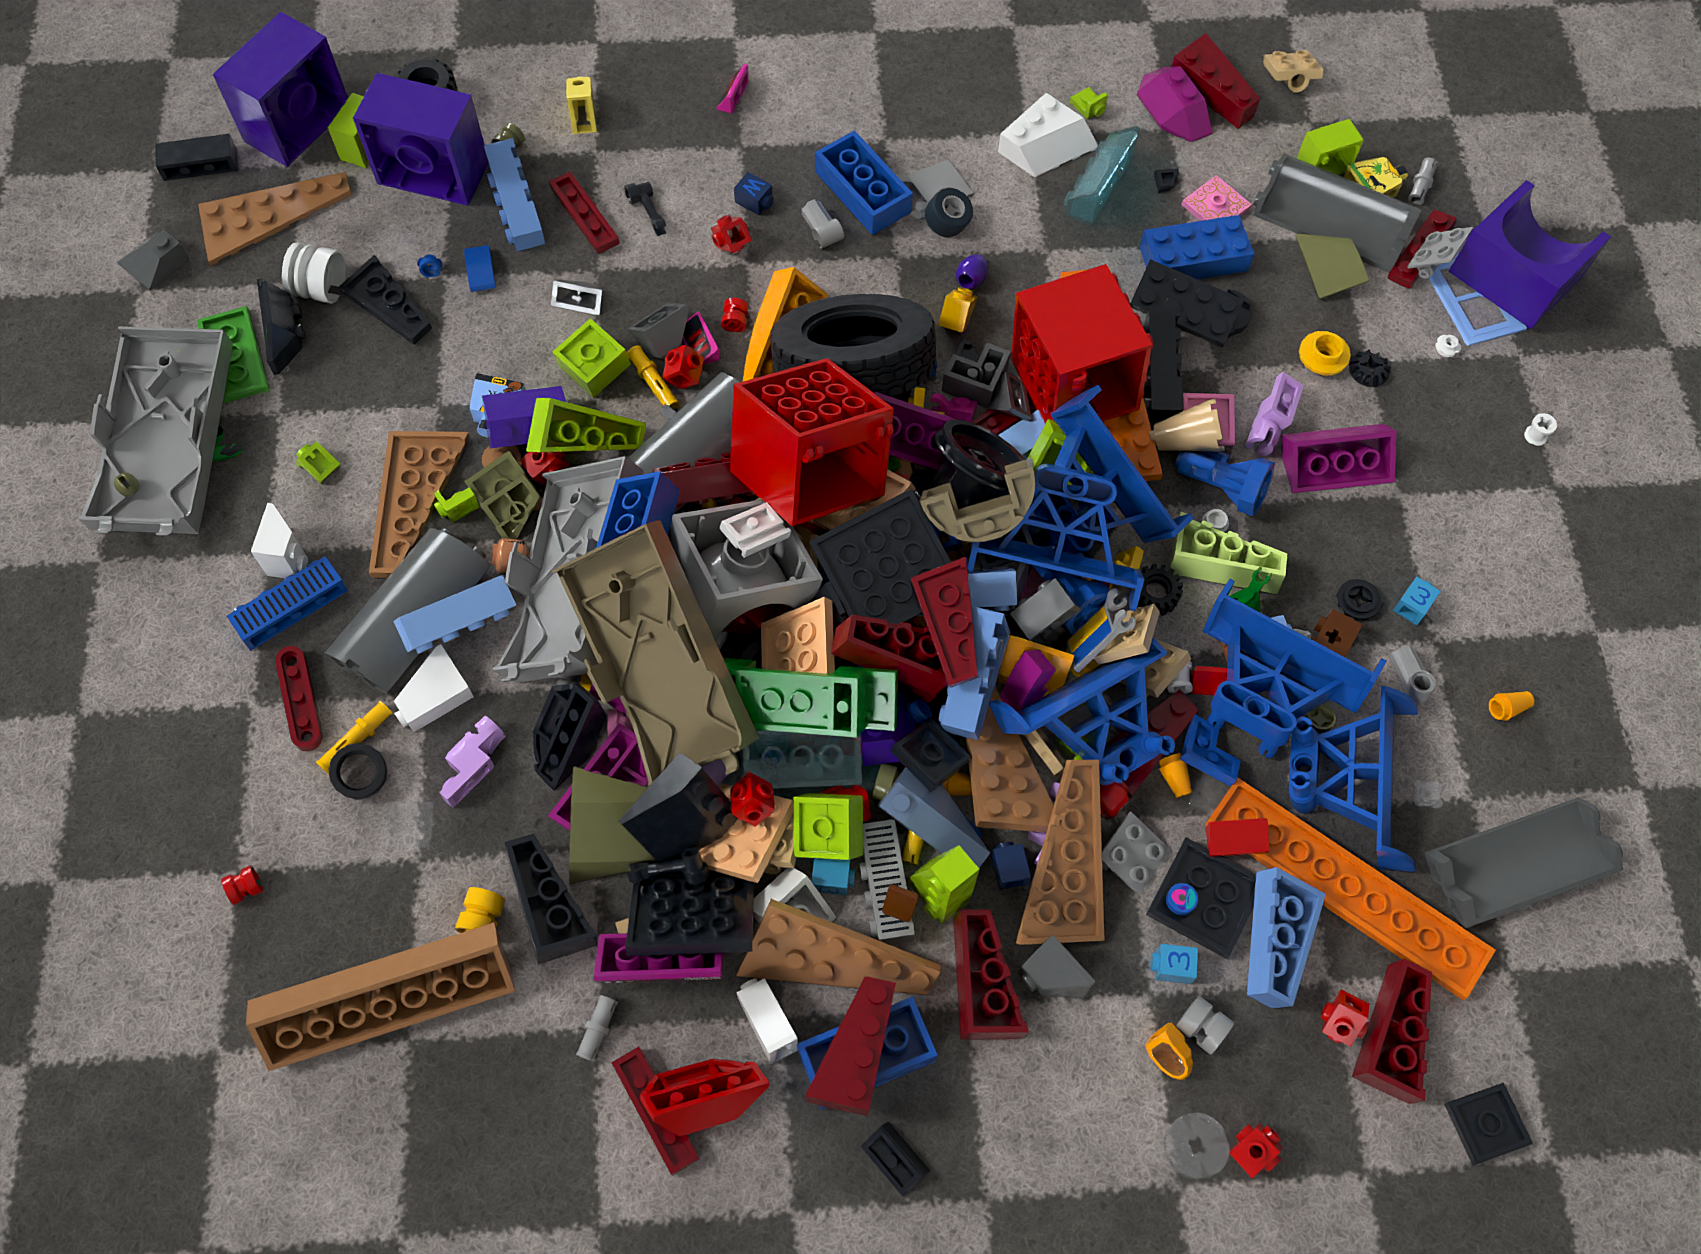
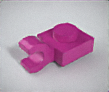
[930,393,978,422]

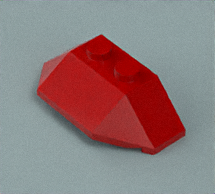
[640,1059,769,1137]

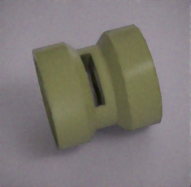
[491,123,525,147]
[1304,703,1336,735]

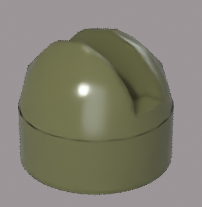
[114,472,139,496]

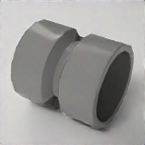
[1175,995,1234,1055]

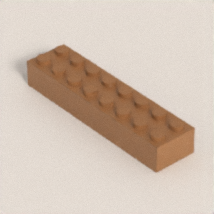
[246,922,515,1071]

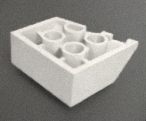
[998,93,1099,177]

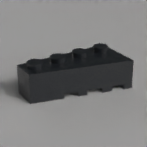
[1143,307,1183,422]
[504,834,597,964]

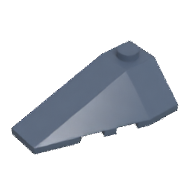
[878,767,990,868]

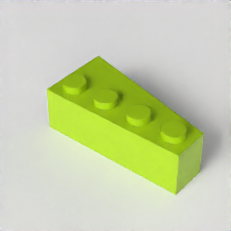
[526,398,647,452]
[905,845,979,924]

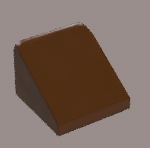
[882,884,919,922]

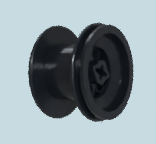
[909,419,1025,509]

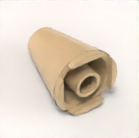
[1149,398,1225,452]

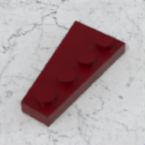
[911,557,979,688]
[1105,690,1199,799]

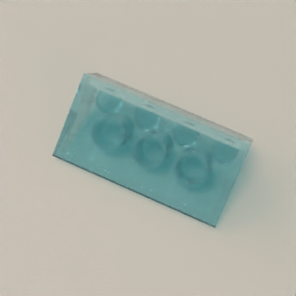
[1063,126,1140,226]
[740,729,862,788]

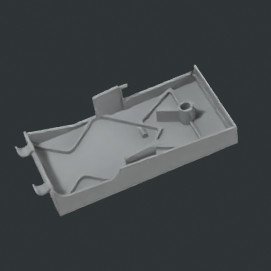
[78,326,233,536]
[493,456,644,682]

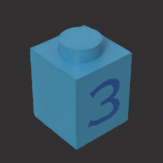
[1393,576,1441,625]
[812,858,855,895]
[1150,944,1198,984]

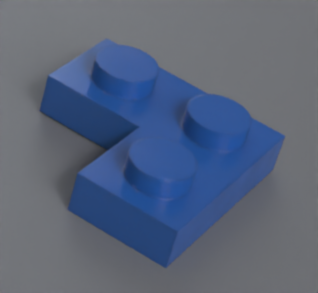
[1180,715,1241,787]

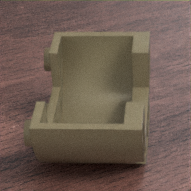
[920,458,1035,542]

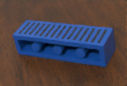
[226,556,348,651]

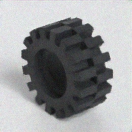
[1137,564,1183,616]

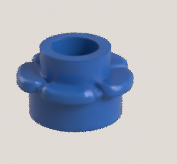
[417,254,443,278]
[906,698,932,725]

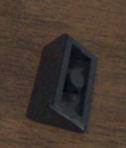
[861,1121,930,1197]

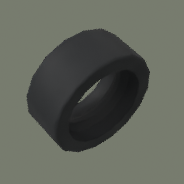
[328,743,388,800]

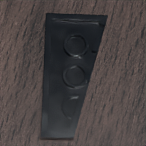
[339,254,432,345]

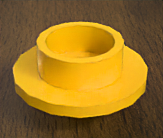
[1299,331,1351,376]

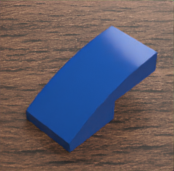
[464,245,496,292]

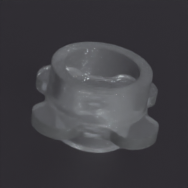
[1413,779,1443,809]

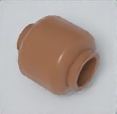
[491,538,530,574]

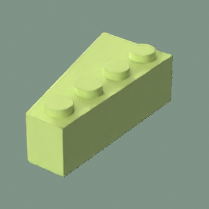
[1169,512,1287,594]

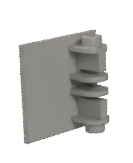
[1407,227,1474,279]
[1102,812,1170,895]

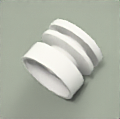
[282,242,346,304]

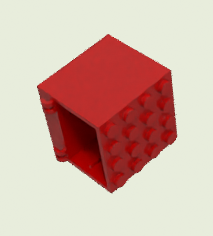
[1011,264,1154,424]
[730,358,894,526]

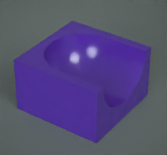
[213,11,348,167]
[353,73,488,206]
[1448,180,1611,329]

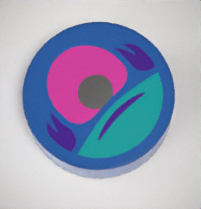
[1166,883,1198,915]

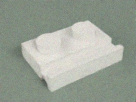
[719,502,791,558]

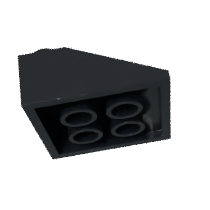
[618,753,738,863]

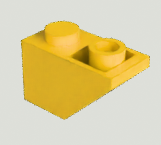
[938,287,978,333]

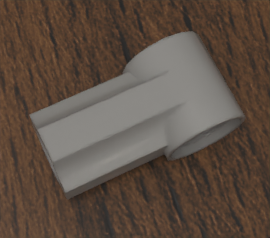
[802,199,844,249]
[1389,645,1436,705]

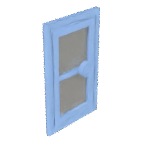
[1428,252,1527,346]

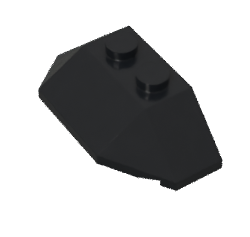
[257,278,306,375]
[533,682,607,790]

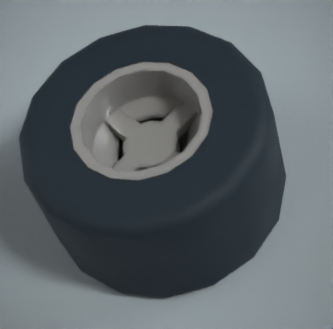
[925,187,973,238]

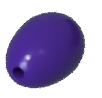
[956,254,988,290]

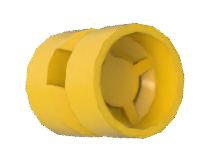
[454,887,506,933]

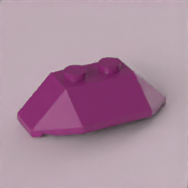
[1137,66,1212,142]
[548,723,649,831]

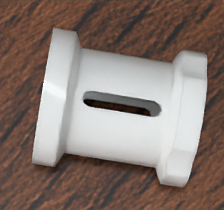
[1524,413,1557,446]
[1167,661,1193,694]

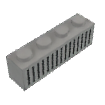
[859,819,915,945]

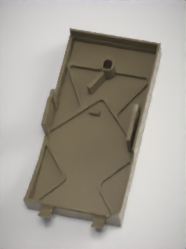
[551,520,759,787]

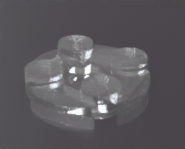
[1164,1113,1230,1179]

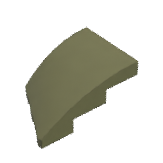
[1295,234,1369,300]
[464,450,540,539]

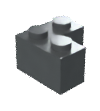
[941,343,1011,408]
[1010,578,1082,646]

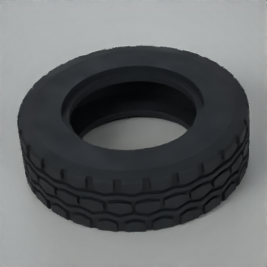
[770,294,937,397]

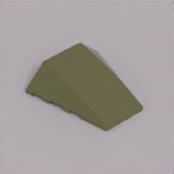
[569,766,658,884]

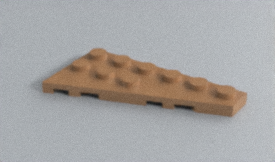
[198,172,352,266]
[369,431,470,578]
[966,687,1054,832]
[1015,760,1104,945]
[736,899,940,995]

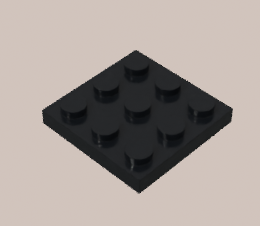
[1146,837,1256,959]

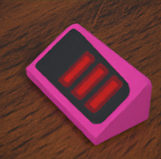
[716,63,749,113]
[682,312,720,366]

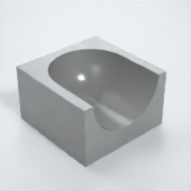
[668,500,823,642]

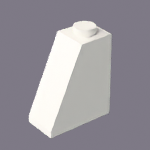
[394,644,473,733]
[737,978,798,1065]

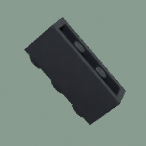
[155,133,238,181]

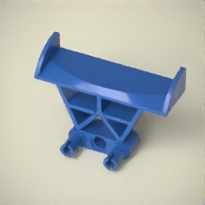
[1033,385,1194,554]
[968,464,1144,612]
[1202,579,1387,758]
[989,637,1175,785]
[1289,686,1418,872]

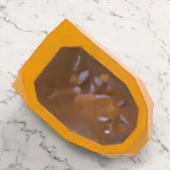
[1144,1022,1193,1080]

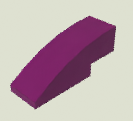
[1000,650,1056,712]

